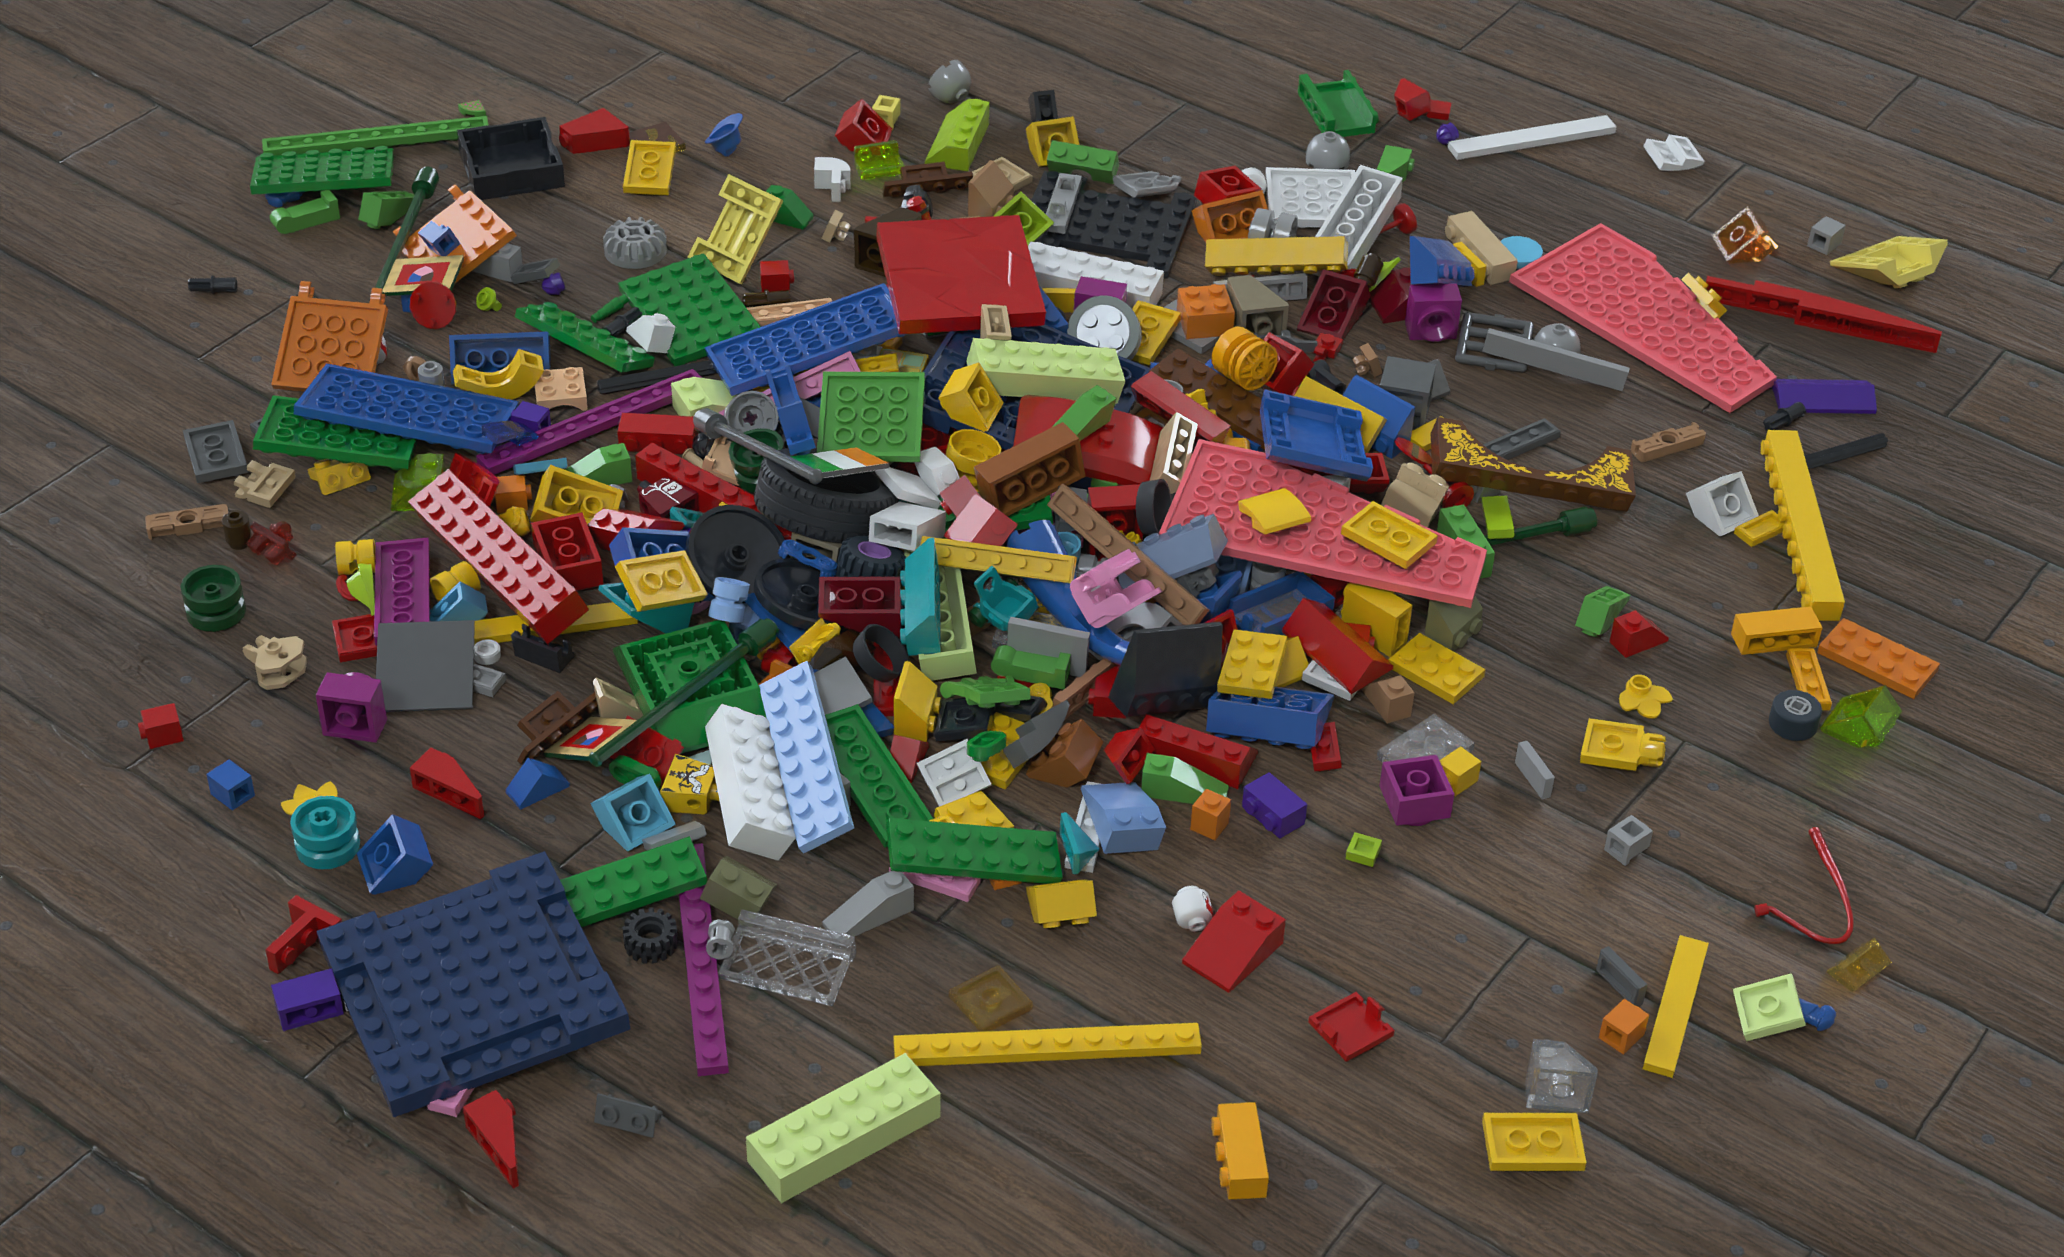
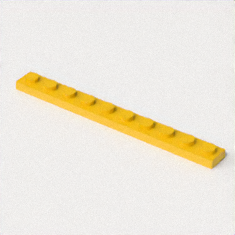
[894,1023,1202,1066]

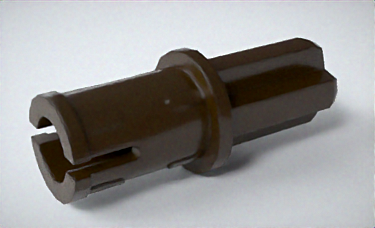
[742,289,791,307]

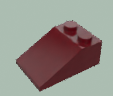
[1297,269,1370,339]
[818,577,900,637]

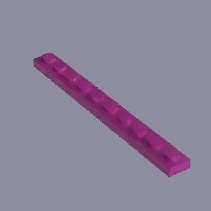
[476,369,702,474]
[679,843,729,1076]

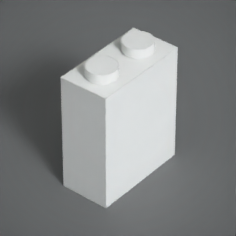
[869,502,946,551]

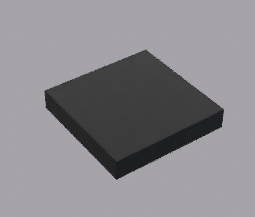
[934,698,997,742]

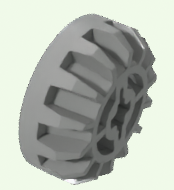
[603,217,667,269]

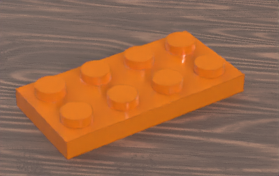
[1817,618,1940,699]

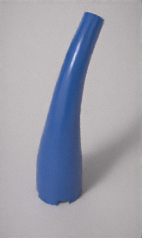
[1005,520,1130,665]

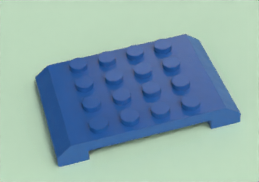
[1260,389,1373,482]

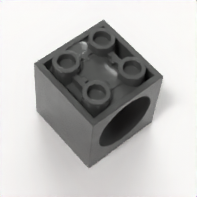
[1380,356,1436,430]

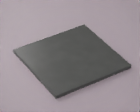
[376,620,475,712]

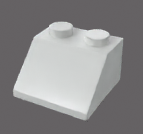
[1686,471,1759,536]

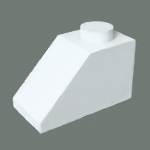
[626,313,675,353]
[914,447,960,498]

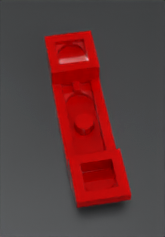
[449,453,500,507]

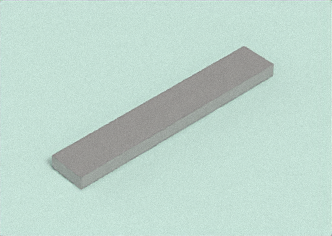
[1482,328,1630,391]

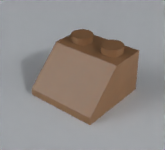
[968,160,1015,217]

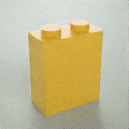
[1341,582,1413,657]

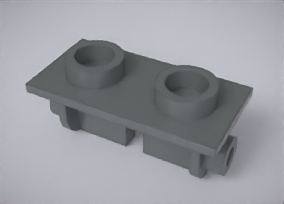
[594,1093,663,1138]

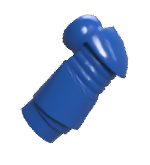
[265,191,305,208]
[1799,998,1836,1031]

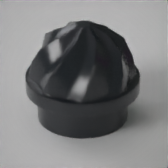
[692,433,715,458]

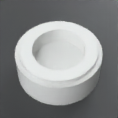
[474,640,501,665]

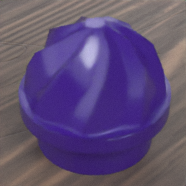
[1436,123,1459,145]
[542,272,566,295]

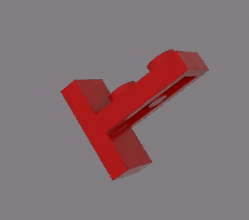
[265,895,342,974]

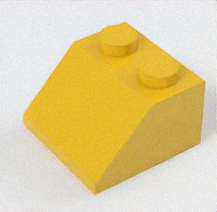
[1026,116,1079,167]
[938,362,1004,432]
[894,661,942,742]
[1026,879,1097,928]

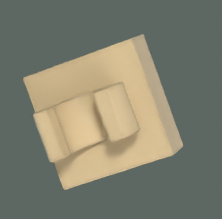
[822,210,851,243]

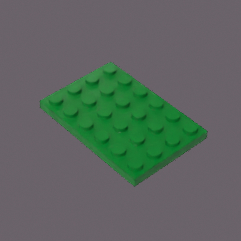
[250,146,394,195]
[618,253,761,366]
[253,395,418,470]

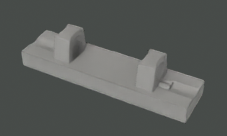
[1046,173,1082,234]
[1214,273,1307,300]

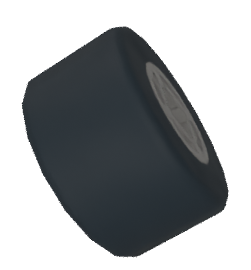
[1768,690,1822,741]

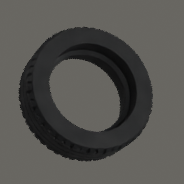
[754,449,899,544]

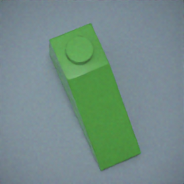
[1377,145,1415,182]
[358,191,415,229]
[1052,385,1117,441]
[565,443,632,485]
[1575,586,1631,636]
[1141,753,1229,804]

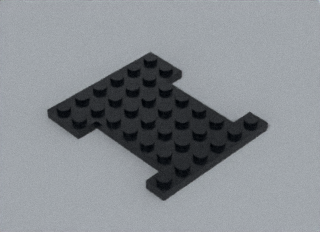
[1031,171,1197,279]

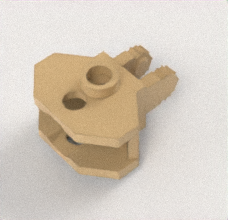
[242,635,307,690]

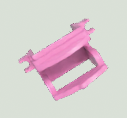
[1070,549,1162,628]

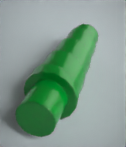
[591,294,629,323]

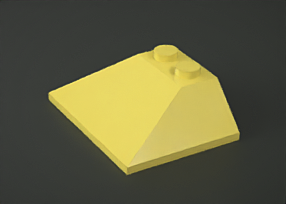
[688,174,783,285]
[1830,236,1948,288]

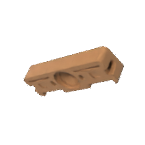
[1631,422,1706,462]
[145,504,228,540]

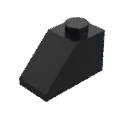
[1028,90,1058,122]

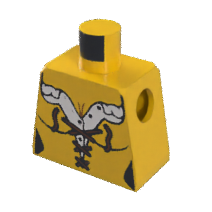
[660,754,720,815]

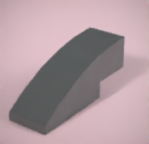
[1002,700,1070,768]

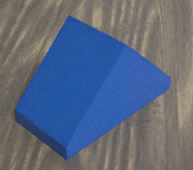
[506,758,570,810]

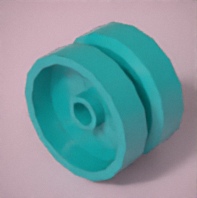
[290,796,360,869]

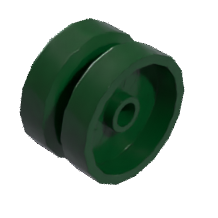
[728,428,785,493]
[180,565,246,632]

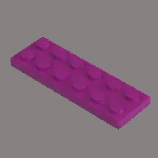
[374,537,430,646]

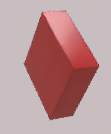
[1427,100,1452,121]

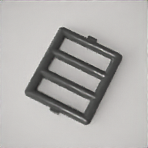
[1455,312,1534,372]

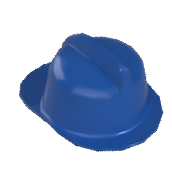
[705,113,743,157]

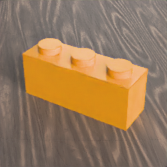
[1731,606,1822,655]
[1212,1102,1269,1200]

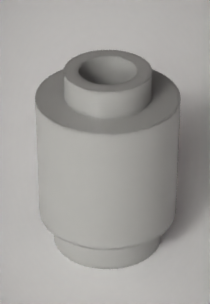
[418,361,445,387]

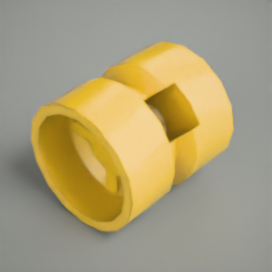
[335,539,376,576]
[430,561,481,602]

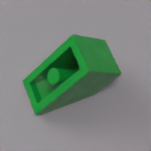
[766,185,814,230]

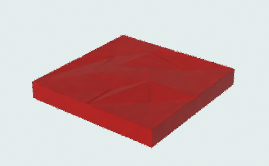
[876,215,1046,334]

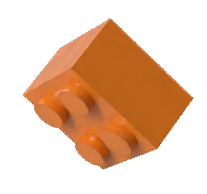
[1177,284,1235,339]

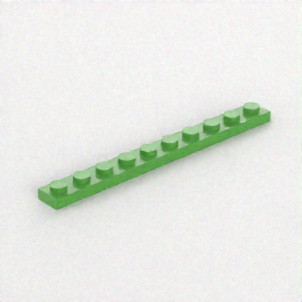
[262,116,488,155]

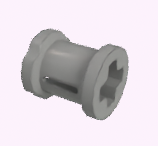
[706,919,735,959]

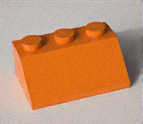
[1192,190,1268,242]

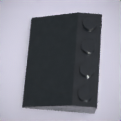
[1108,622,1223,717]

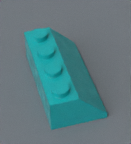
[900,538,941,656]

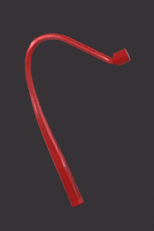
[1754,827,1854,944]

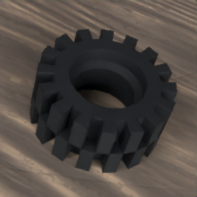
[623,908,678,964]

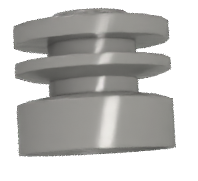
[723,390,779,433]

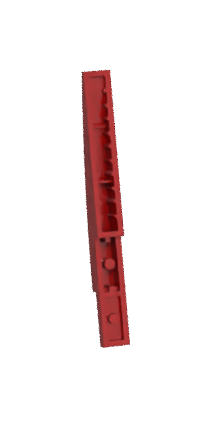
[1706,276,1942,353]

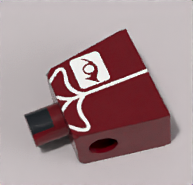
[637,477,699,519]

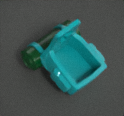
[968,566,1038,632]

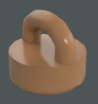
[403,356,426,382]

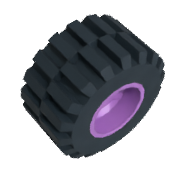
[835,536,906,582]

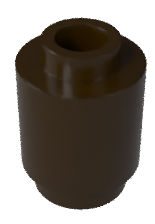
[1353,253,1384,290]
[222,510,252,550]

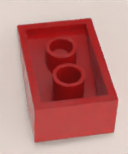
[1182,890,1286,993]

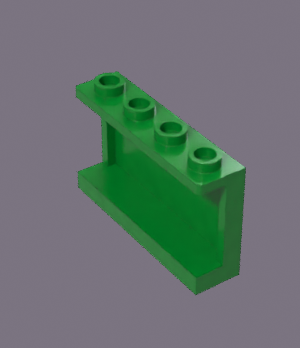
[1298,70,1379,137]

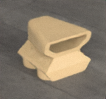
[1381,463,1449,528]

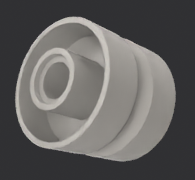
[1248,208,1298,238]

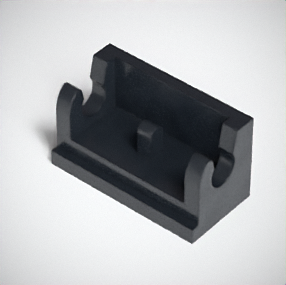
[511,624,575,673]

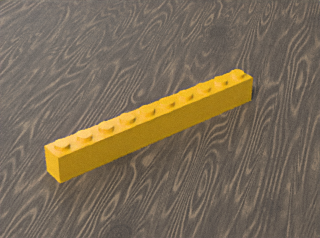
[1761,430,1845,621]

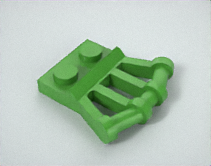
[940,676,1030,708]

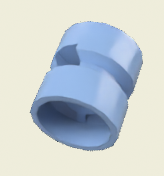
[708,577,750,623]

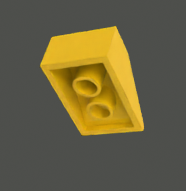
[530,465,623,535]

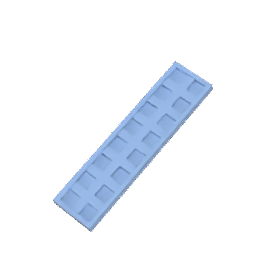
[759,661,854,853]

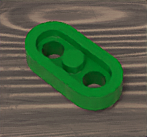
[966,731,1007,762]
[609,755,662,788]

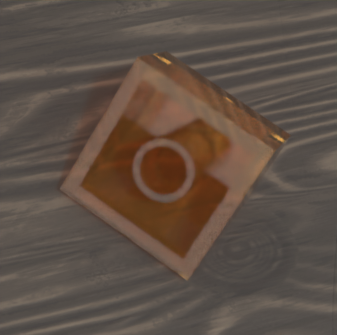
[1712,206,1778,264]

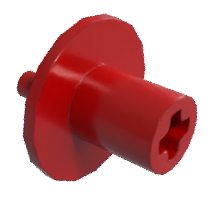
[410,281,457,329]

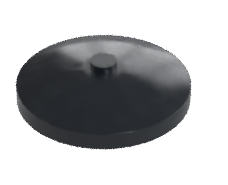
[685,505,790,603]
[753,558,846,630]

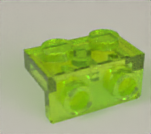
[854,140,904,180]

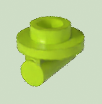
[476,287,502,311]

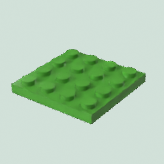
[817,372,925,462]

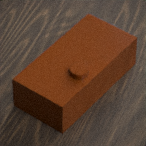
[974,422,1085,516]

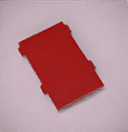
[610,715,684,786]

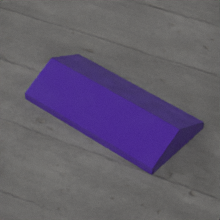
[1772,379,1877,414]

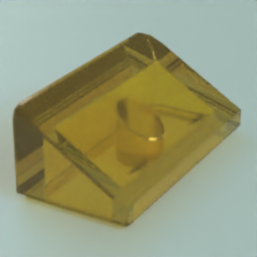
[1826,938,1892,992]

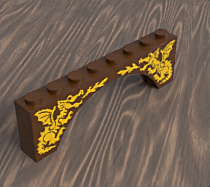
[1430,417,1636,512]

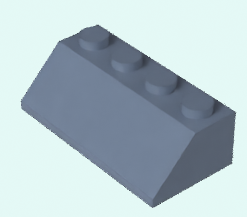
[1118,514,1228,589]

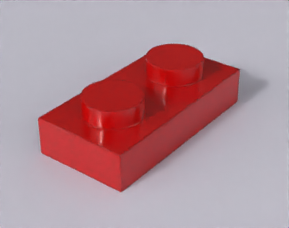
[1310,722,1342,772]

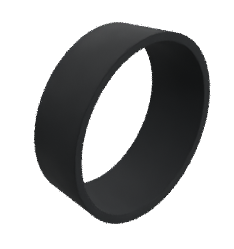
[1136,479,1172,535]
[853,624,910,682]

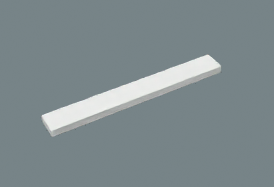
[1448,115,1616,160]

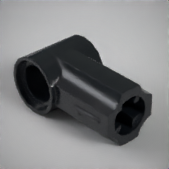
[1301,359,1346,395]

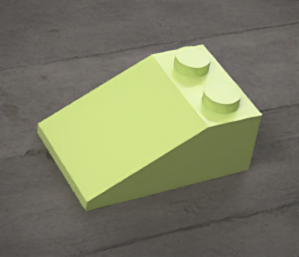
[671,377,737,432]

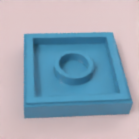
[513,458,568,475]

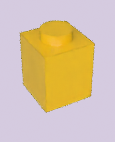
[1439,746,1481,796]

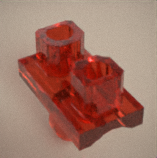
[246,521,297,566]

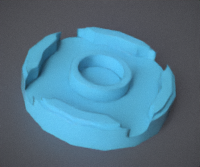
[1501,236,1543,269]

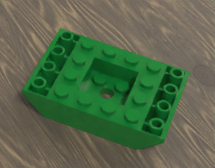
[613,620,767,753]

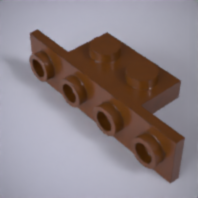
[882,162,973,198]
[517,691,598,764]

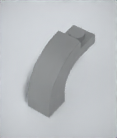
[1089,602,1183,661]

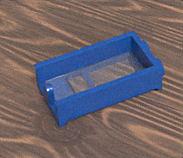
[1228,571,1335,636]

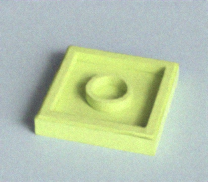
[1733,973,1806,1041]

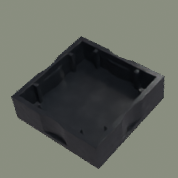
[457,117,565,200]

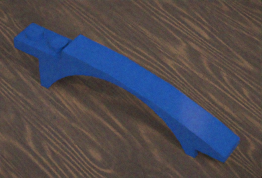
[765,364,816,456]

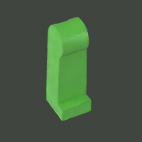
[270,190,340,234]
[991,645,1071,690]

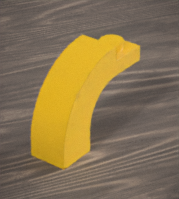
[453,349,544,400]

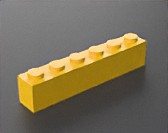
[1205,236,1348,276]

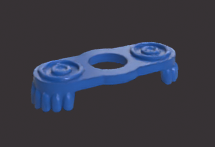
[778,540,837,577]

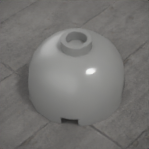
[928,60,971,104]
[1305,131,1350,170]
[1534,323,1580,354]

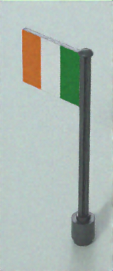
[693,408,889,484]

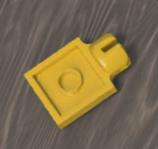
[1580,718,1666,771]
[929,790,1014,828]

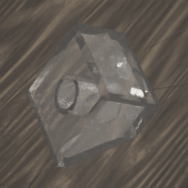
[1525,1039,1598,1113]

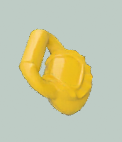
[497,506,531,537]

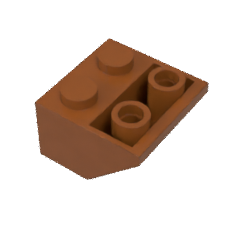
[1026,719,1104,788]

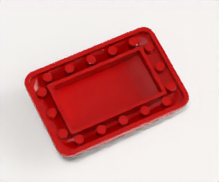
[1013,395,1163,485]

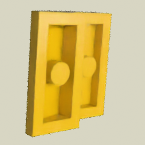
[1238,488,1311,534]

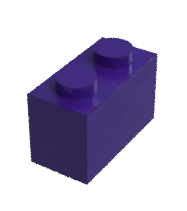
[1242,772,1307,839]
[271,968,344,1031]

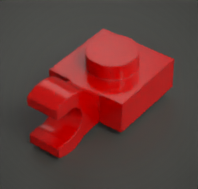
[1311,333,1343,362]

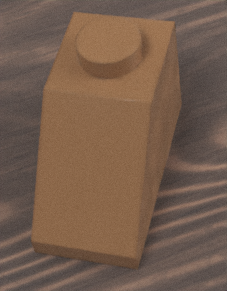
[1361,675,1414,724]

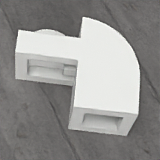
[814,157,851,202]

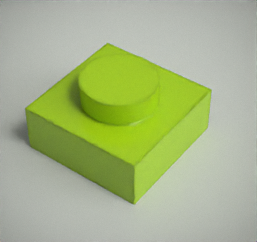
[1345,832,1382,867]

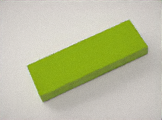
[1481,496,1514,539]

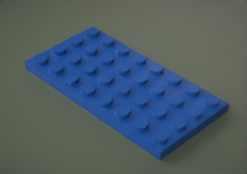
[705,283,907,396]
[294,363,519,454]

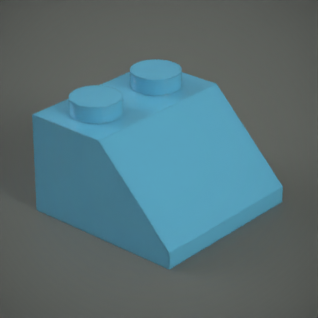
[590,774,676,851]

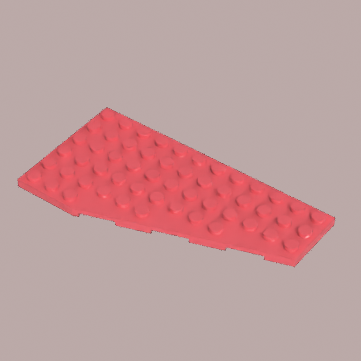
[1509,223,1777,413]
[1159,439,1487,608]

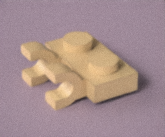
[234,460,296,508]

